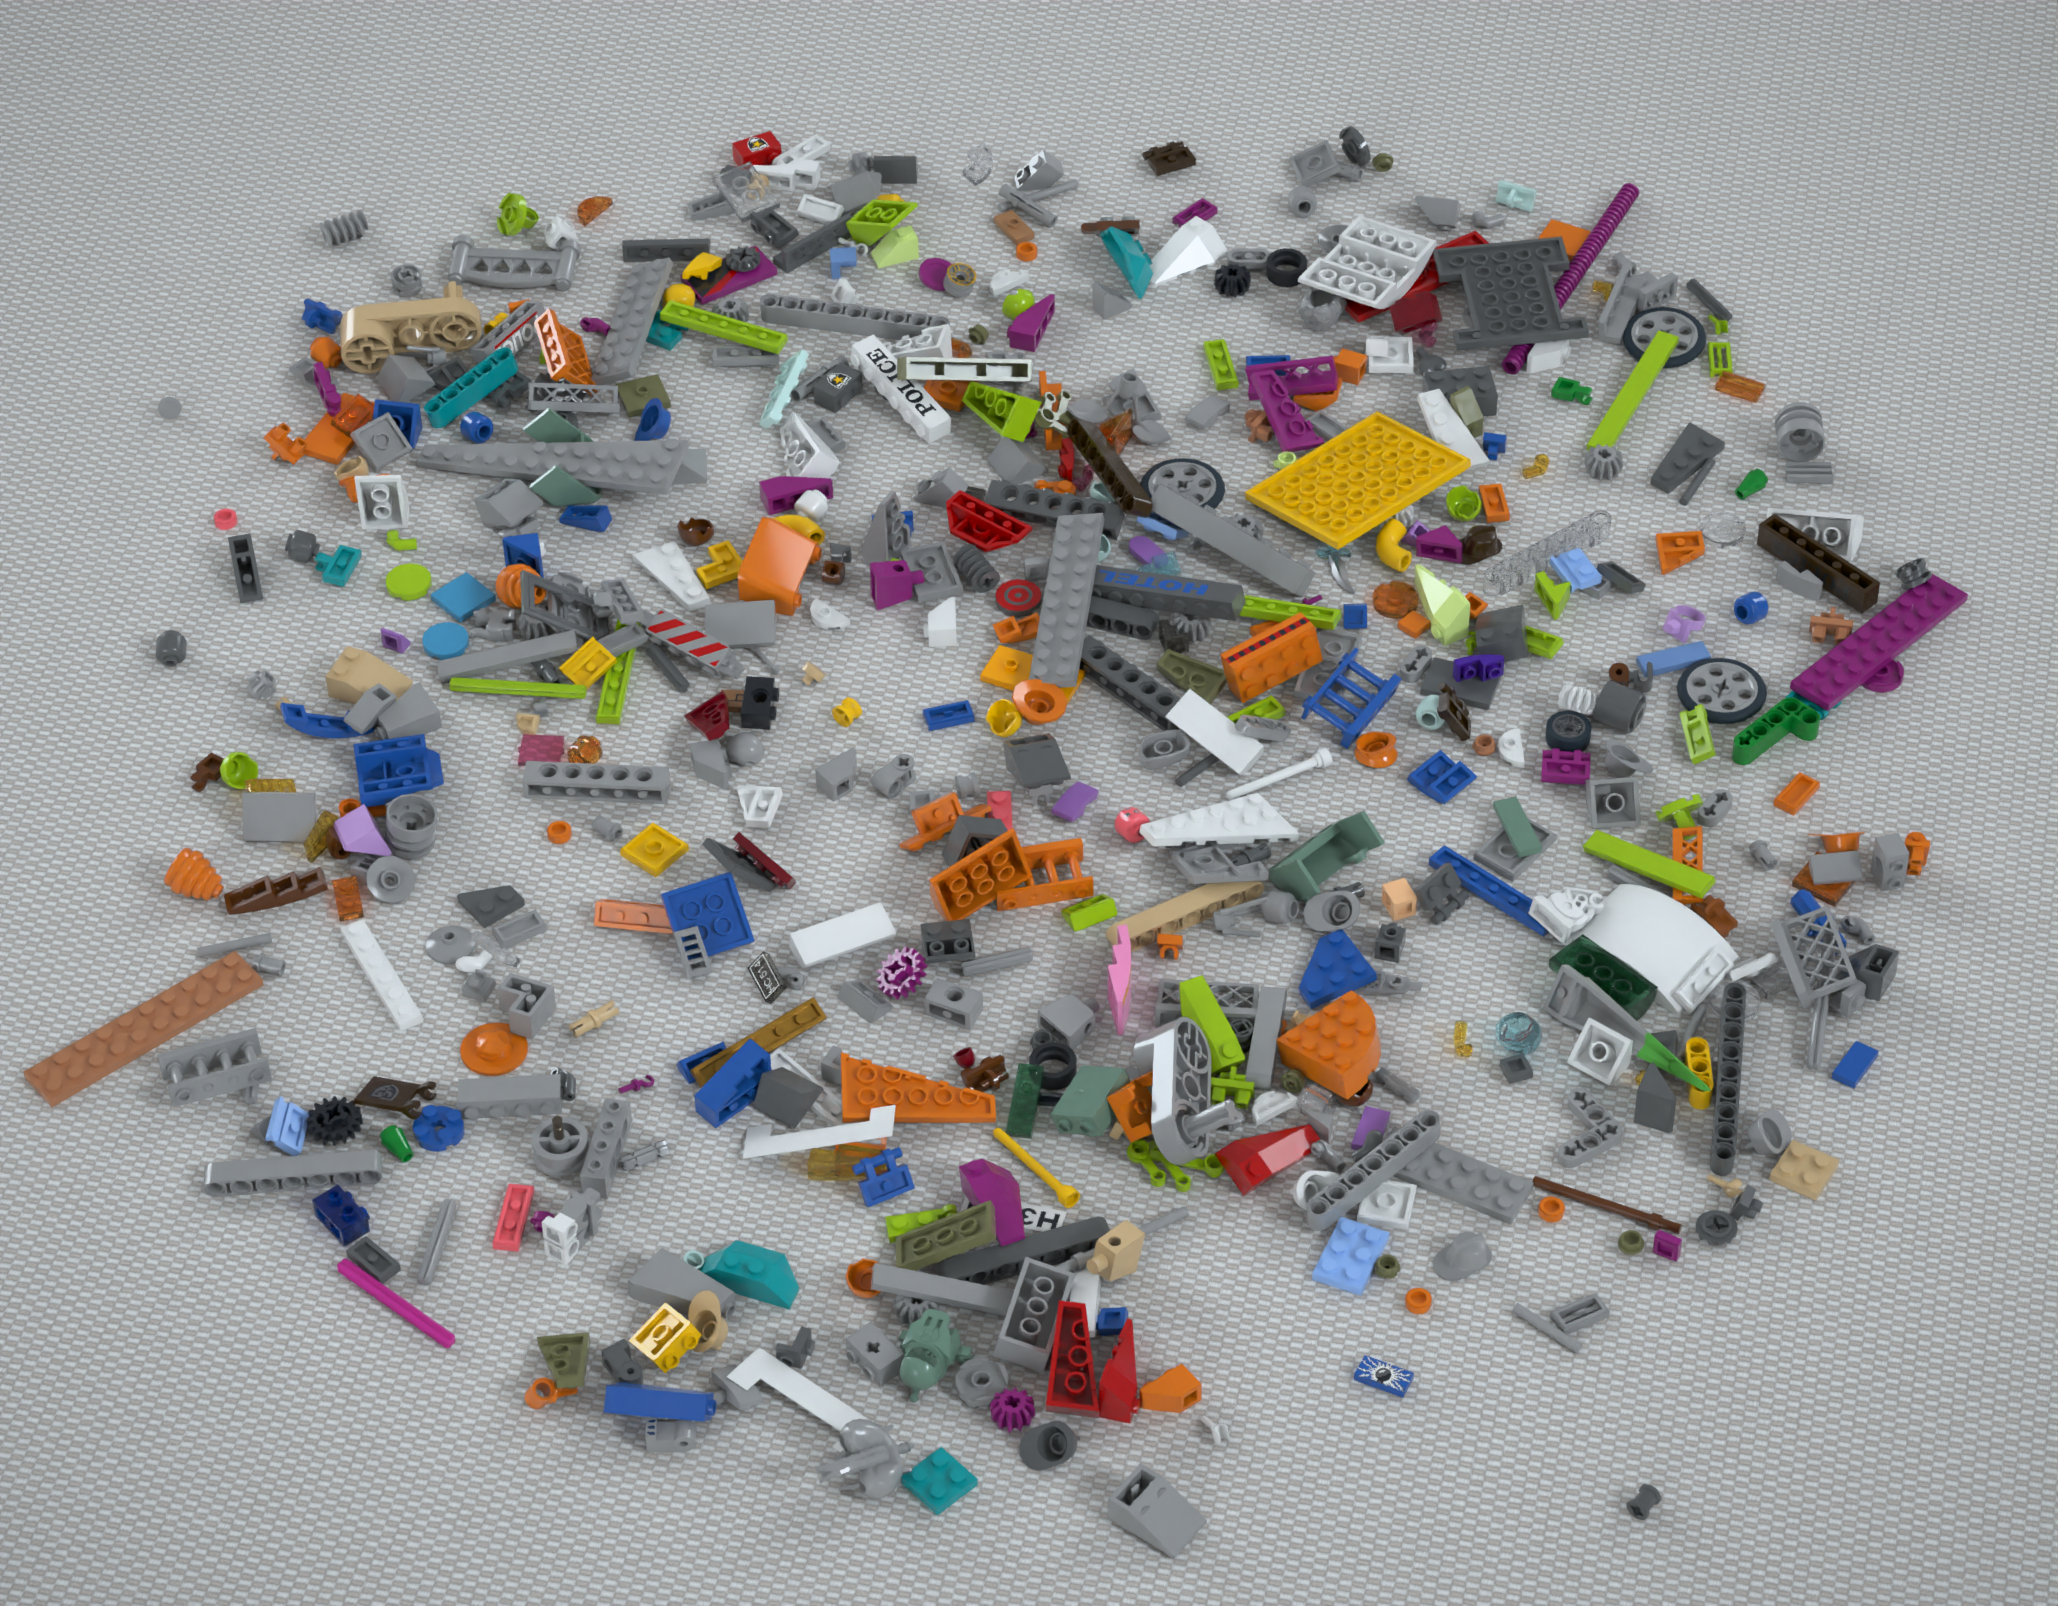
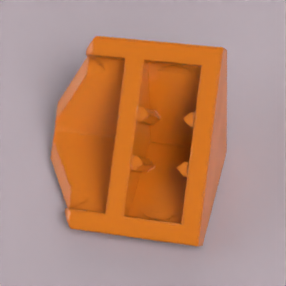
[1293,378,1343,411]

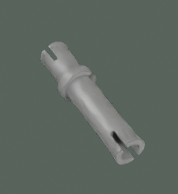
[999,184,1058,228]
[791,355,849,401]

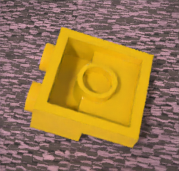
[629,1302,702,1373]

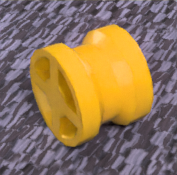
[832,697,862,727]

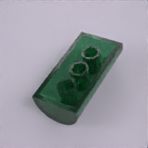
[1549,934,1658,1021]

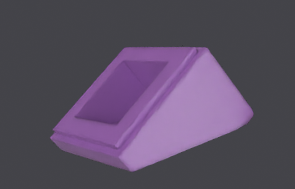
[1400,520,1430,547]
[380,628,411,653]

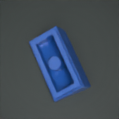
[676,1041,726,1084]

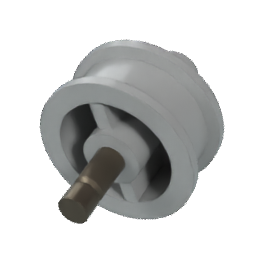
[531,1116,589,1176]

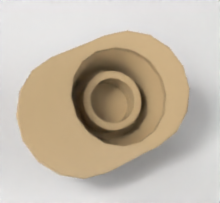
[688,1290,728,1352]

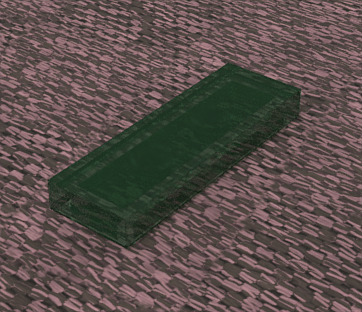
[1006,1063,1045,1139]

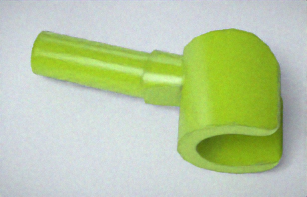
[1708,314,1729,335]

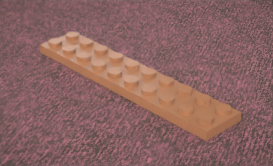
[23,951,263,1108]

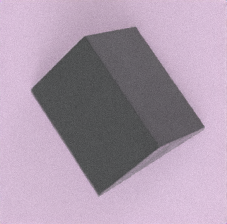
[873,156,918,184]
[1634,1062,1677,1133]
[753,1067,824,1129]

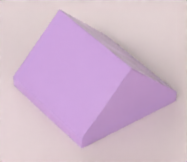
[333,804,392,856]

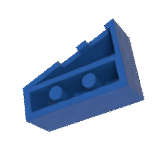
[694,1038,772,1128]

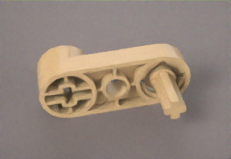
[340,281,482,374]

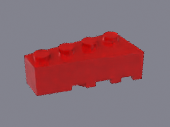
[1046,1300,1099,1418]

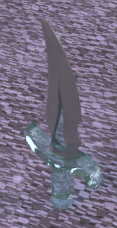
[1316,544,1355,594]

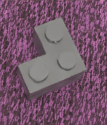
[498,973,556,1039]

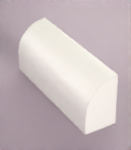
[1165,689,1264,776]
[789,902,896,969]

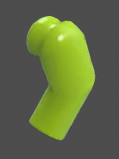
[386,530,417,551]

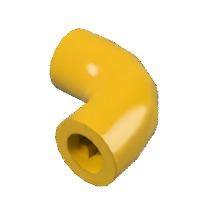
[773,515,825,545]
[1376,518,1412,573]

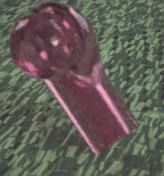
[1418,323,1438,347]
[1072,465,1094,491]

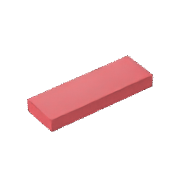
[492,1183,535,1252]

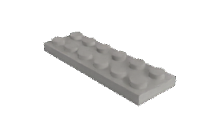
[1385,1126,1534,1224]

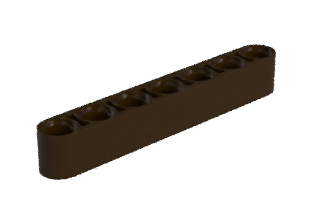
[1067,419,1153,518]

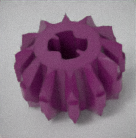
[990,1386,1035,1433]

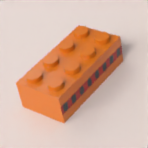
[1220,612,1323,703]

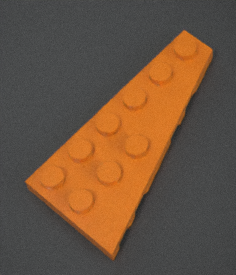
[840,1052,996,1123]

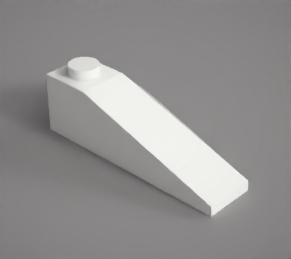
[1149,216,1228,287]
[883,324,953,359]

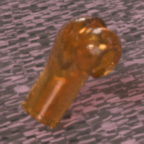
[951,337,973,358]

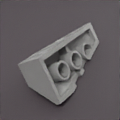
[861,490,911,566]

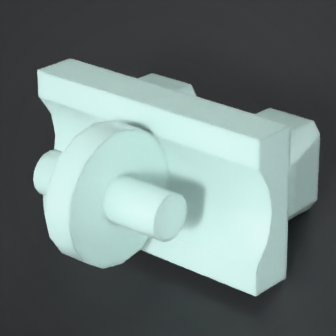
[1495,180,1537,212]

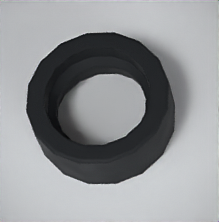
[1266,248,1307,287]
[1029,1042,1077,1090]

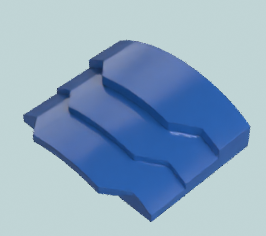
[353,734,444,807]

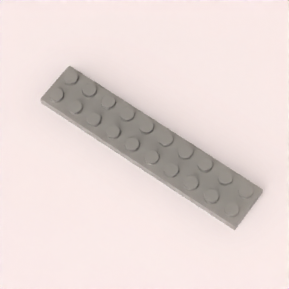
[1029,513,1105,688]

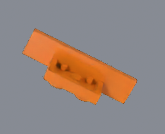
[899,792,992,852]

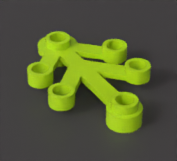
[1127,1139,1225,1192]

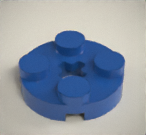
[413,1105,465,1152]

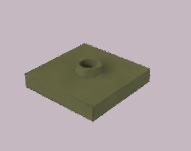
[616,374,671,418]

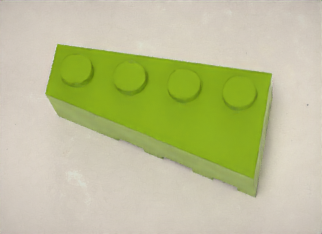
[962,381,1042,442]

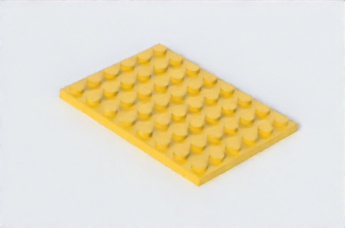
[1245,411,1471,550]

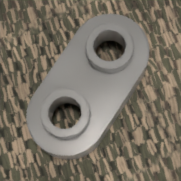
[1227,248,1270,270]

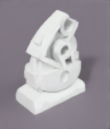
[1529,888,1603,944]

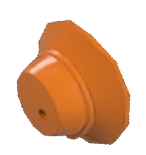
[1012,679,1067,725]

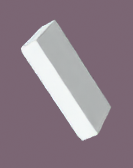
[796,194,844,225]

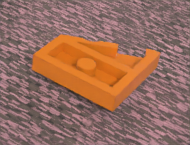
[1655,531,1705,575]

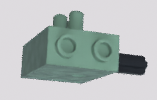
[1036,1065,1130,1137]

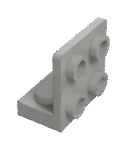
[1636,272,1678,312]

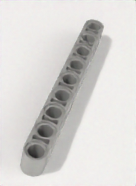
[760,294,950,340]

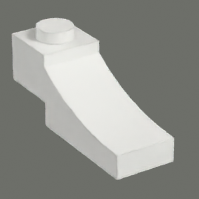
[752,159,820,191]

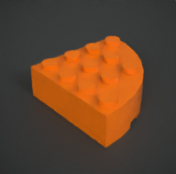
[1276,990,1381,1100]

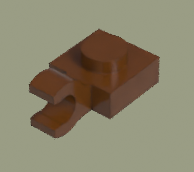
[190,752,224,792]

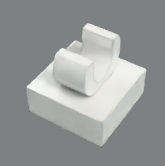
[830,278,859,304]

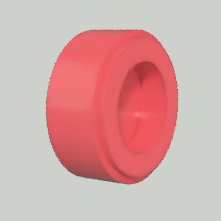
[214,509,237,530]

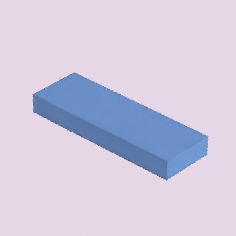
[1636,641,1711,678]

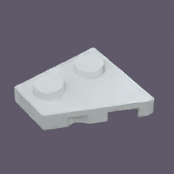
[737,785,783,828]

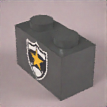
[813,363,863,413]

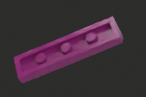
[1245,355,1338,401]

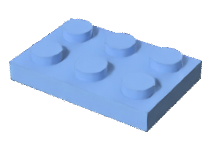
[1312,1217,1390,1296]

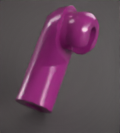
[580,317,611,336]

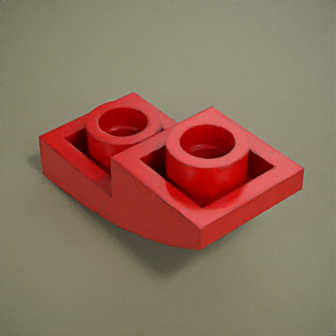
[1058,438,1075,483]

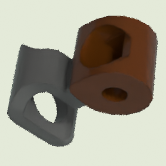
[822,543,852,585]
[1609,662,1653,693]

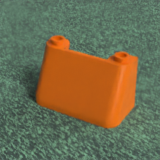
[738,516,822,616]

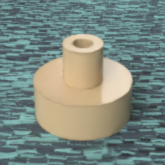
[802,661,826,685]

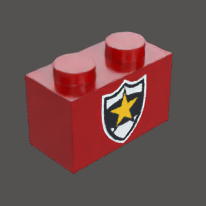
[732,131,782,172]

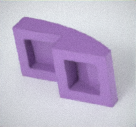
[1051,781,1099,822]

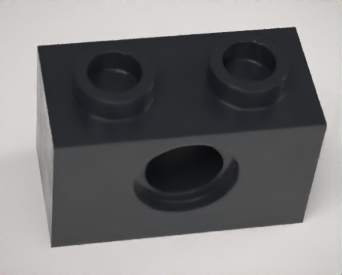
[740,676,780,730]

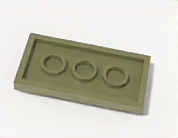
[896,1200,996,1271]

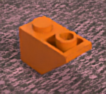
[1139,1363,1202,1413]

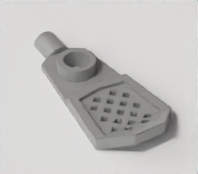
[1353,971,1423,995]

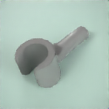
[533,697,548,717]

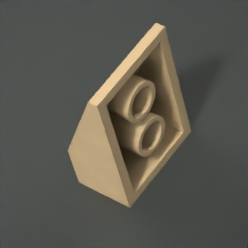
[326,646,413,704]

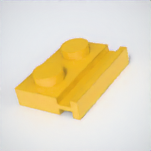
[559,637,617,690]

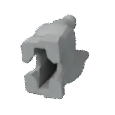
[470,607,516,641]

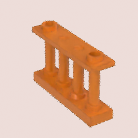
[996,838,1094,911]

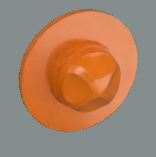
[460,1022,528,1076]

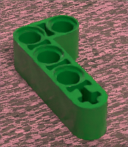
[1732,697,1820,765]

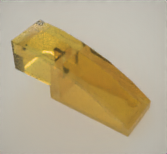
[807,1144,887,1181]

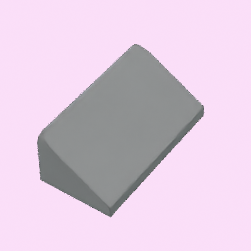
[1809,851,1863,885]
[838,980,893,1023]

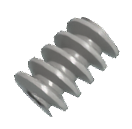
[320,209,368,247]

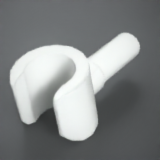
[1201,1416,1230,1445]

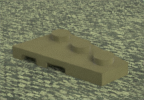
[1157,649,1227,705]

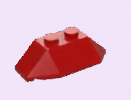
[946,490,1032,552]

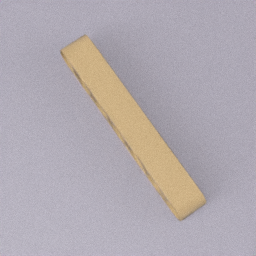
[1105,881,1264,952]

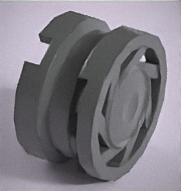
[1895,558,1932,590]

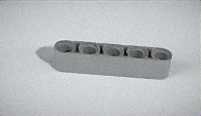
[1245,986,1287,1090]

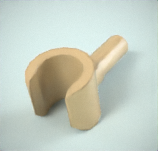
[1707,1174,1742,1198]

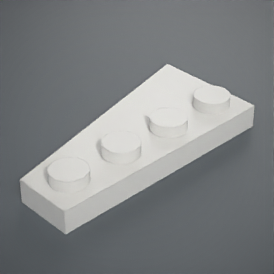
[1417,389,1490,471]
[632,541,710,612]

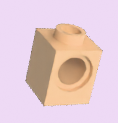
[1382,878,1417,921]

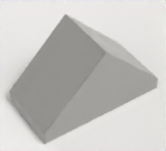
[1092,281,1133,320]

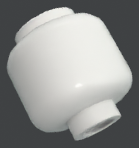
[794,490,828,523]

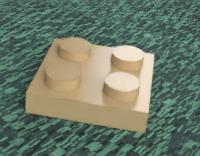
[1769,1140,1839,1201]

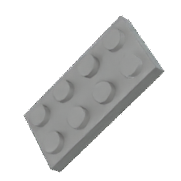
[1294,628,1363,705]

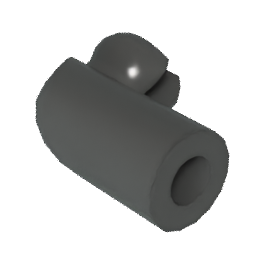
[1352,1130,1383,1163]

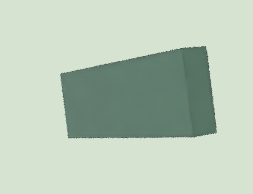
[1493,796,1542,858]

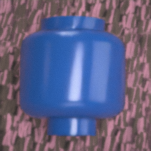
[460,411,493,444]
[1734,591,1769,625]

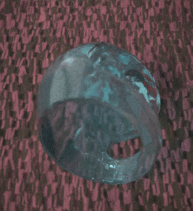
[1495,1012,1542,1055]

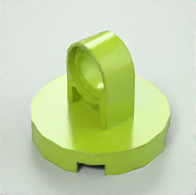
[497,193,539,236]
[1655,794,1703,841]

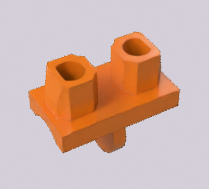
[263,422,307,465]
[1904,832,1930,876]

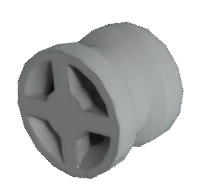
[955,772,980,799]

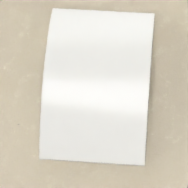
[1298,215,1437,309]
[1559,884,1739,1016]

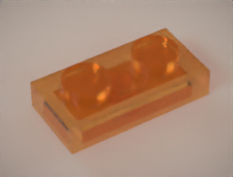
[332,876,364,922]

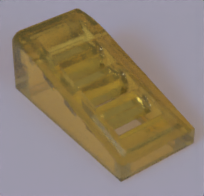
[244,779,296,792]
[303,810,338,863]

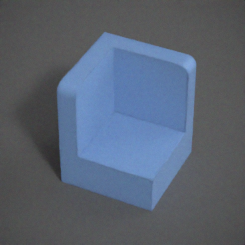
[830,247,857,279]

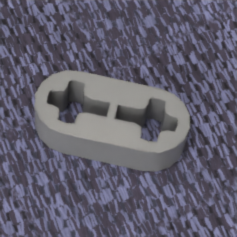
[1400,646,1432,683]
[1697,789,1733,827]

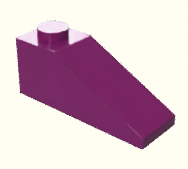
[1007,294,1055,352]
[759,476,833,515]

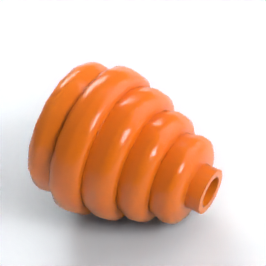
[495,563,547,609]
[164,848,224,901]

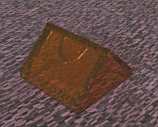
[1098,408,1133,456]

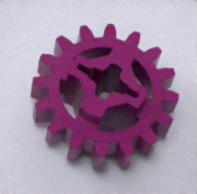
[876,946,927,1000]

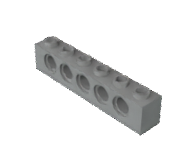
[522,761,671,804]

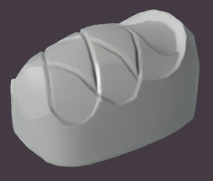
[1138,729,1190,770]

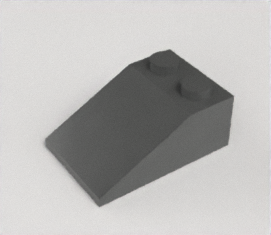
[1475,605,1529,662]

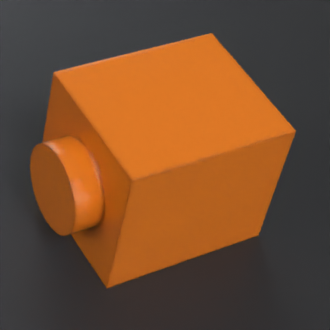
[1334,348,1367,386]

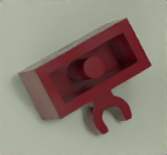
[1389,291,1443,335]

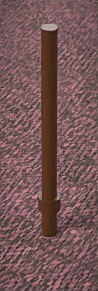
[1533,1176,1682,1234]

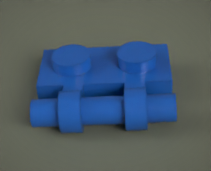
[852,1147,915,1207]

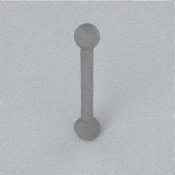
[750,647,780,674]

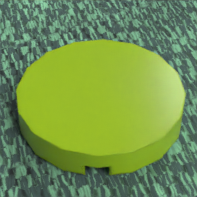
[385,563,432,601]

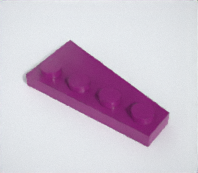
[1250,370,1325,452]

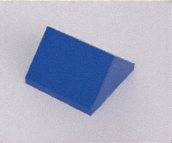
[373,399,423,449]
[502,533,544,578]

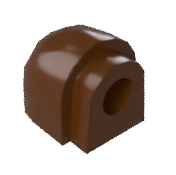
[326,826,351,860]

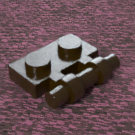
[1142,141,1196,176]
[1437,682,1471,741]

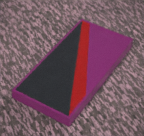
[680,245,778,305]

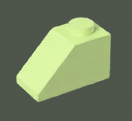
[871,225,919,269]

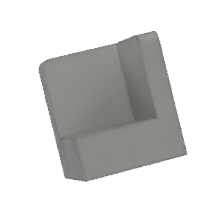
[821,1045,842,1086]

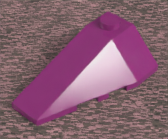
[959,1158,1025,1247]

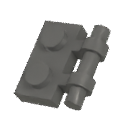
[485,371,531,407]
[1413,863,1469,925]

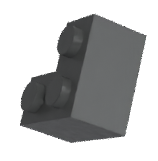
[942,815,1008,867]

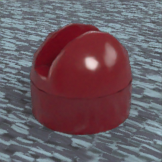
[953,1047,975,1069]

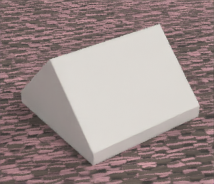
[1567,1018,1633,1086]

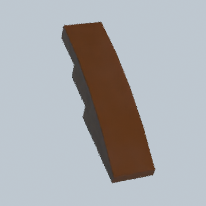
[224,867,328,915]

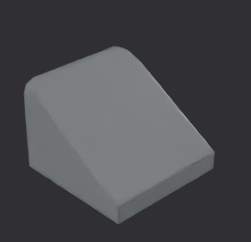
[1307,1110,1333,1144]

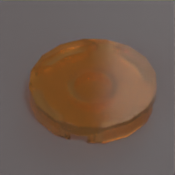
[1372,581,1419,619]

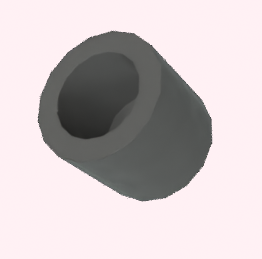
[1593,680,1646,734]

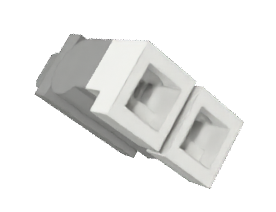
[542,1187,602,1265]

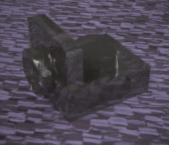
[1158,619,1189,654]

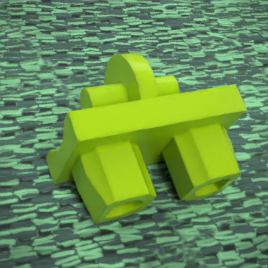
[1210,1066,1255,1109]

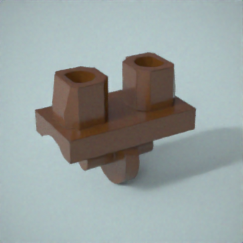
[960,1055,1009,1092]

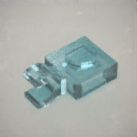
[1138,551,1181,576]

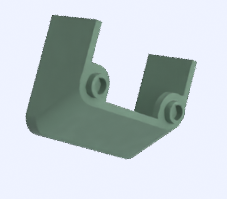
[523,408,603,507]
[1268,810,1385,902]

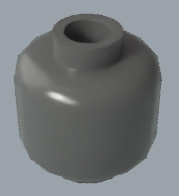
[285,530,320,563]
[156,630,187,667]

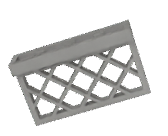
[1770,905,1858,1009]
[1155,979,1259,1029]

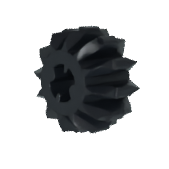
[1214,263,1251,298]

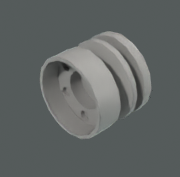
[1775,402,1825,462]
[384,794,438,859]

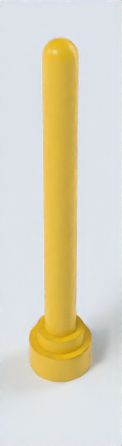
[993,1128,1080,1208]

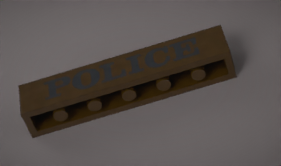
[1757,513,1880,613]

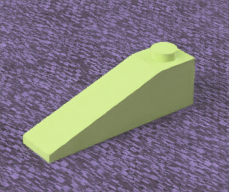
[1415,564,1470,646]

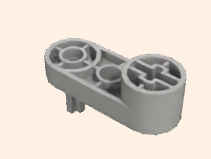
[1134,1017,1239,1166]

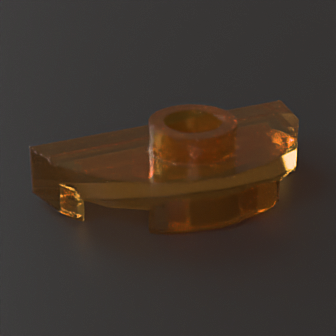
[577,196,613,226]

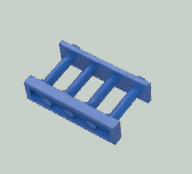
[1301,647,1402,749]

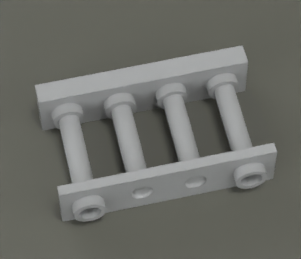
[157,1028,272,1108]

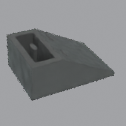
[1003,733,1071,789]

